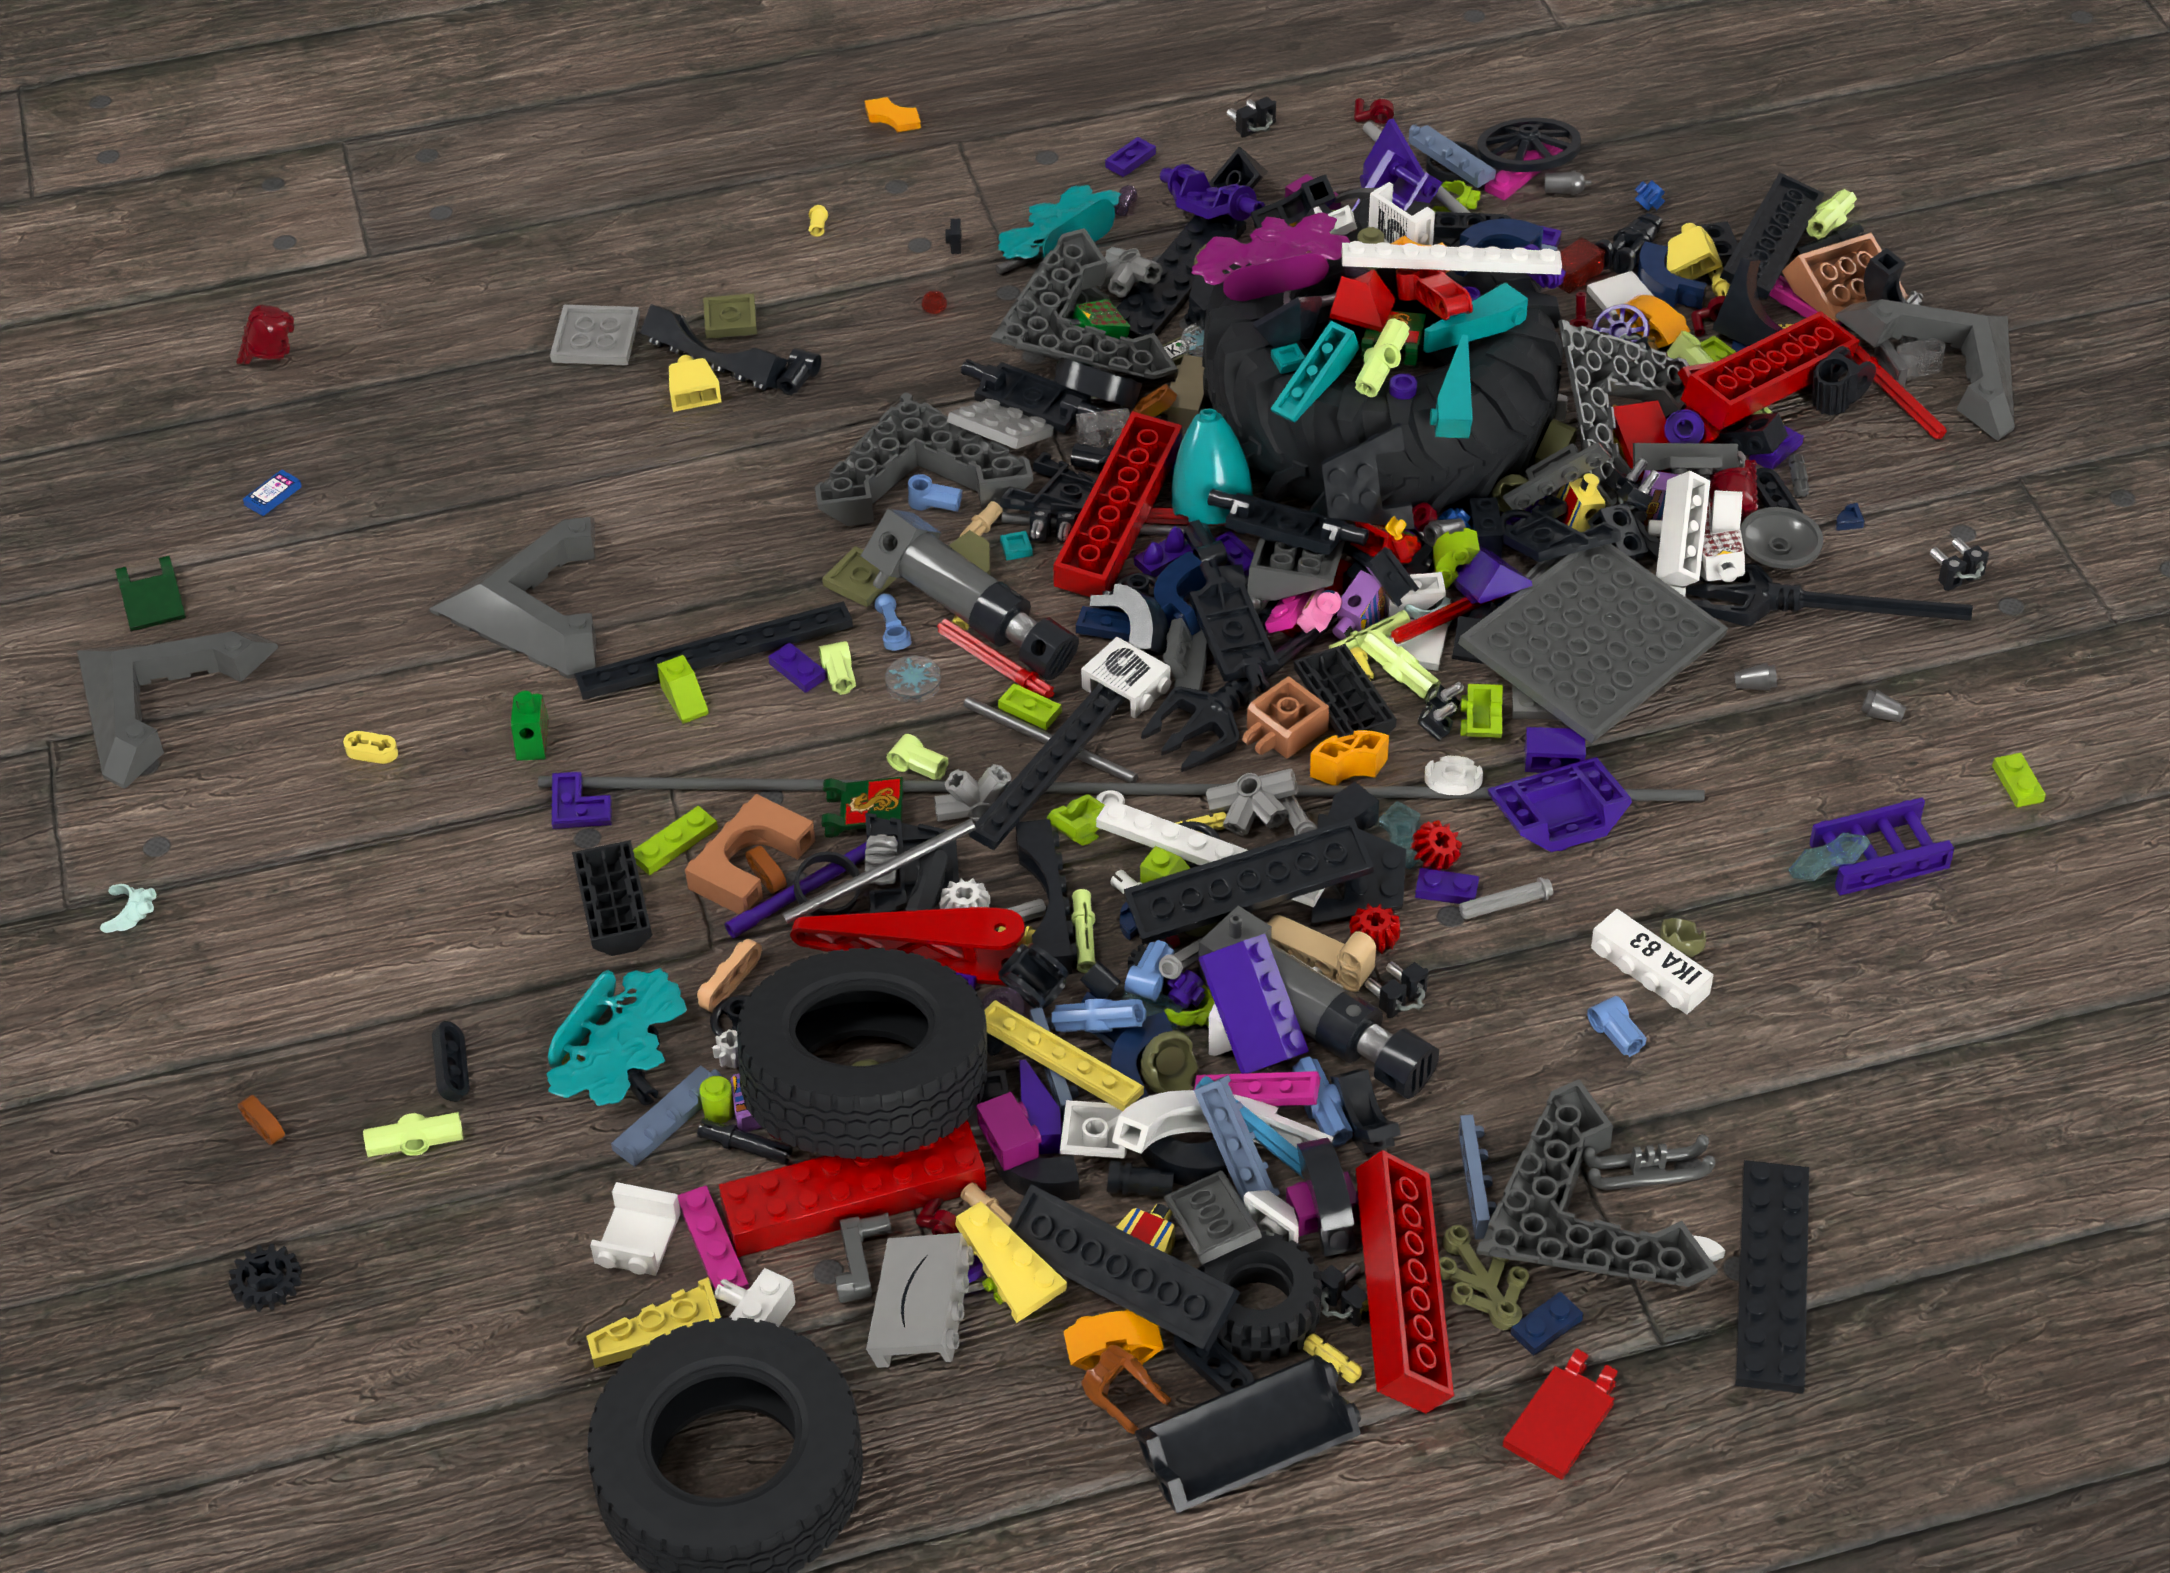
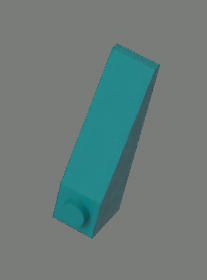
[1423,283,1528,353]
[1271,321,1360,423]
[1430,335,1473,438]

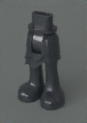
[1592,213,1663,274]

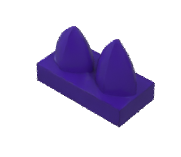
[1134,526,1192,577]

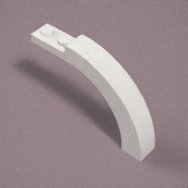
[1112,1090,1334,1154]

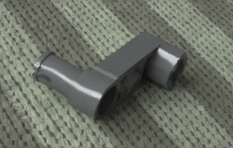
[834,1213,892,1303]

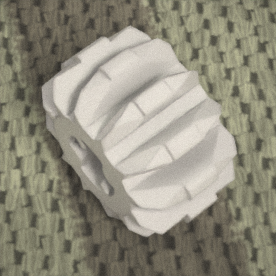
[939,878,991,909]

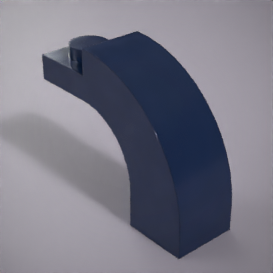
[1455,219,1543,277]
[1637,241,1707,309]
[1154,551,1206,635]
[1111,1012,1173,1101]

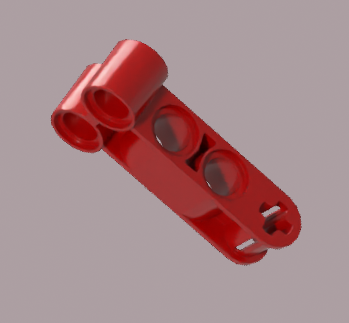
[1396,268,1473,320]

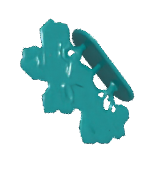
[998,185,1121,260]
[546,968,687,1106]

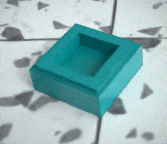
[1271,343,1305,374]
[1000,531,1033,561]

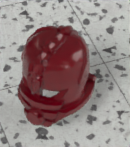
[236,304,295,364]
[1708,460,1758,524]

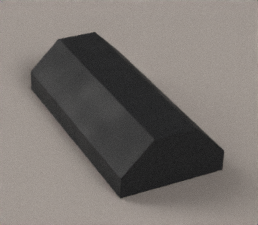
[1294,644,1396,737]
[572,840,652,956]

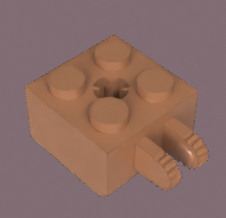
[1242,676,1329,759]

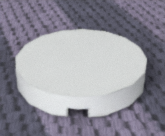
[1424,756,1483,795]

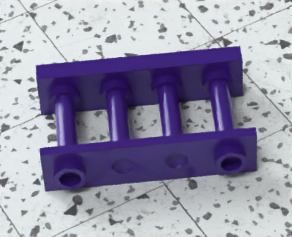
[1352,149,1442,212]
[1809,797,1955,896]

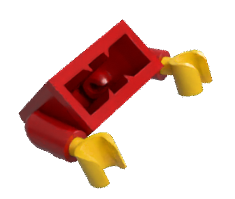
[1350,516,1421,563]

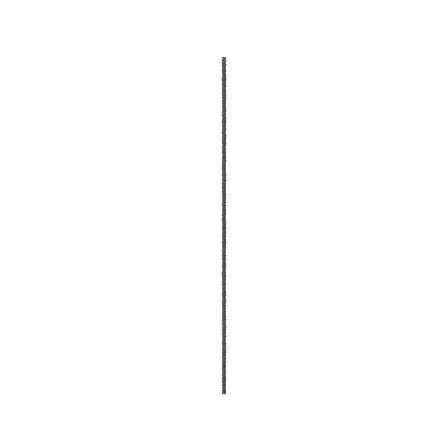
[538,776,1705,801]

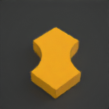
[864,97,921,132]

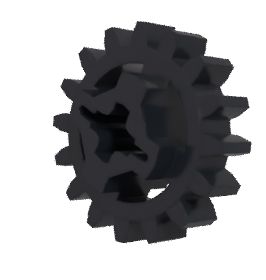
[228,1244,302,1312]

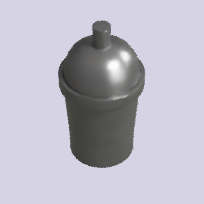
[1545,170,1591,195]

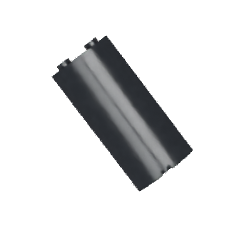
[1135,1355,1361,1513]

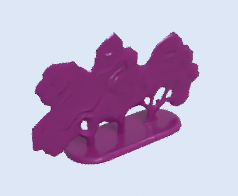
[1191,213,1350,301]

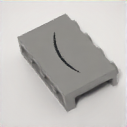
[866,1233,974,1368]

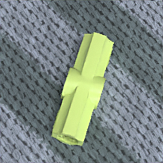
[1806,189,1857,239]
[1355,318,1410,397]
[1361,629,1441,700]
[363,1112,463,1157]

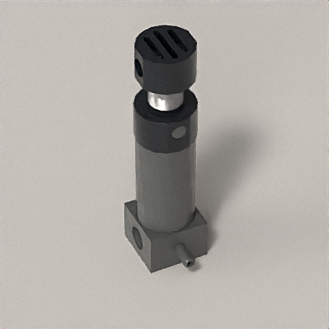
[861,509,1079,681]
[1199,906,1439,1099]

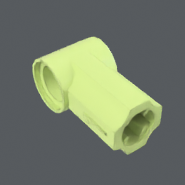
[1667,331,1715,366]
[819,641,856,695]
[886,734,948,780]

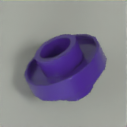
[1664,409,1705,443]

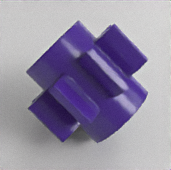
[1167,970,1205,1009]

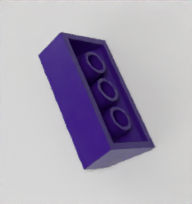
[1198,934,1309,1074]

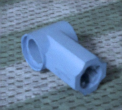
[908,474,962,512]
[1124,940,1174,1001]
[1587,996,1647,1057]

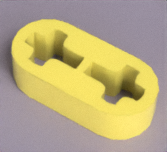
[343,731,398,764]

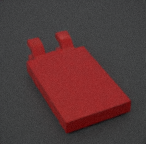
[1613,400,1670,481]
[1503,1348,1618,1480]

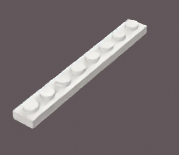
[1341,241,1562,275]
[1096,799,1325,907]

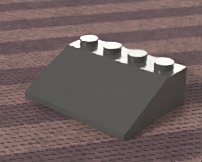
[1247,537,1346,601]

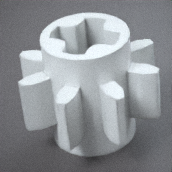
[712,1029,739,1069]

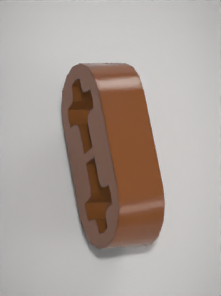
[1133,385,1177,417]
[745,845,787,894]
[238,1095,285,1145]

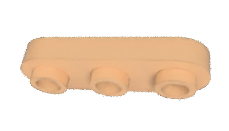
[697,939,762,1012]

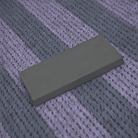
[1164,1171,1262,1265]

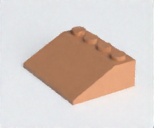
[1782,233,1908,322]

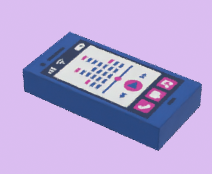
[243,470,302,516]

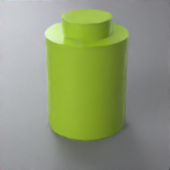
[699,1076,735,1124]

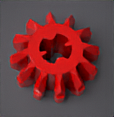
[1410,820,1463,870]
[1349,903,1401,954]

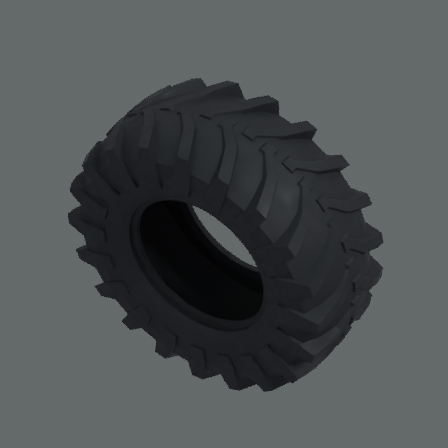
[1202,199,1563,516]

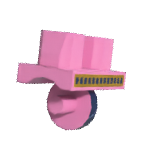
[1297,588,1342,633]

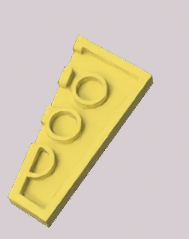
[955,1201,1067,1323]
[586,1277,721,1368]

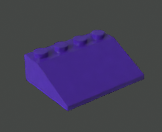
[1360,119,1425,201]

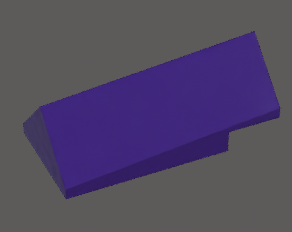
[1452,546,1533,604]

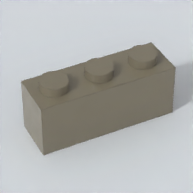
[1163,355,1207,429]

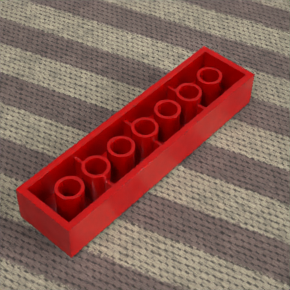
[1681,311,1860,430]
[1053,411,1182,597]
[718,1120,987,1258]
[1356,1150,1454,1414]

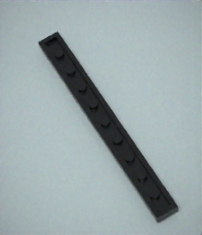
[574,601,853,700]
[969,683,1127,850]

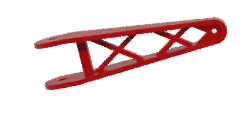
[790,907,1025,985]

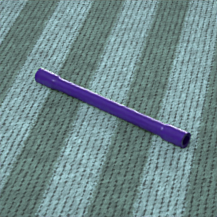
[724,840,898,938]

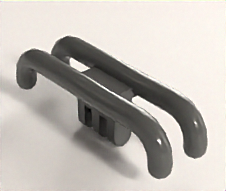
[1582,1134,1715,1190]

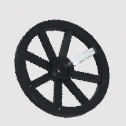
[1477,118,1581,172]

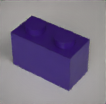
[1524,727,1586,773]

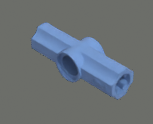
[1052,999,1146,1033]
[1292,1056,1353,1147]

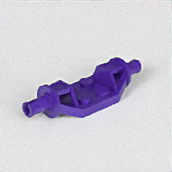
[1160,164,1265,221]

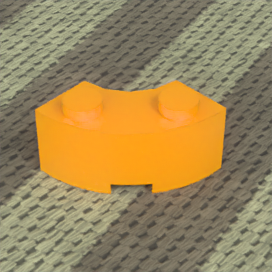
[1615,295,1690,348]
[1310,730,1389,785]
[1063,1309,1164,1371]

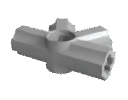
[1099,246,1163,297]
[934,764,1011,822]
[1206,768,1298,836]

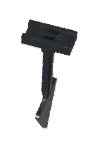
[1342,524,1419,607]

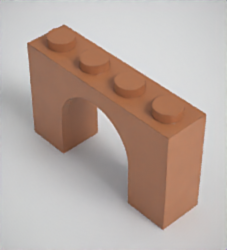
[685,794,815,914]

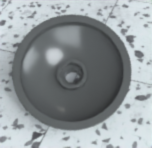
[1740,507,1824,569]

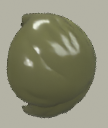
[1141,1030,1198,1094]

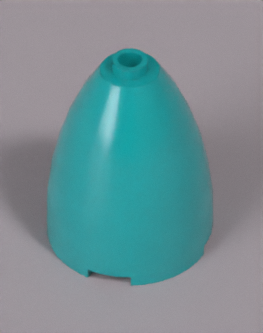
[1172,409,1253,524]

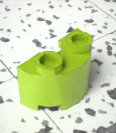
[1433,528,1480,589]
[1460,684,1503,738]
[1047,794,1105,846]

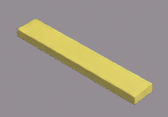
[984,1000,1144,1111]

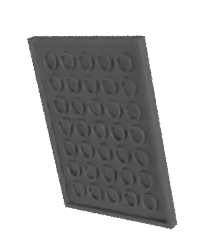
[1458,543,1728,744]

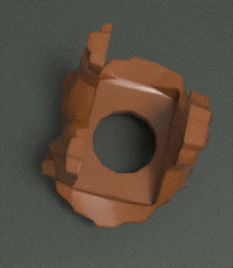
[1081,1345,1171,1435]

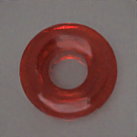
[922,291,947,314]

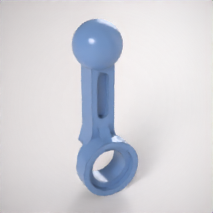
[874,593,911,651]

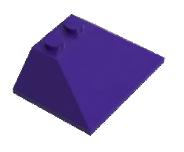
[1487,757,1632,852]

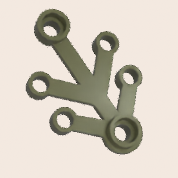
[1439,1225,1529,1330]

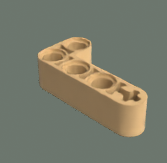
[1267,915,1376,992]

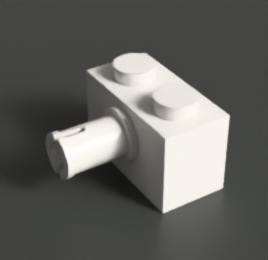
[715,1268,796,1327]

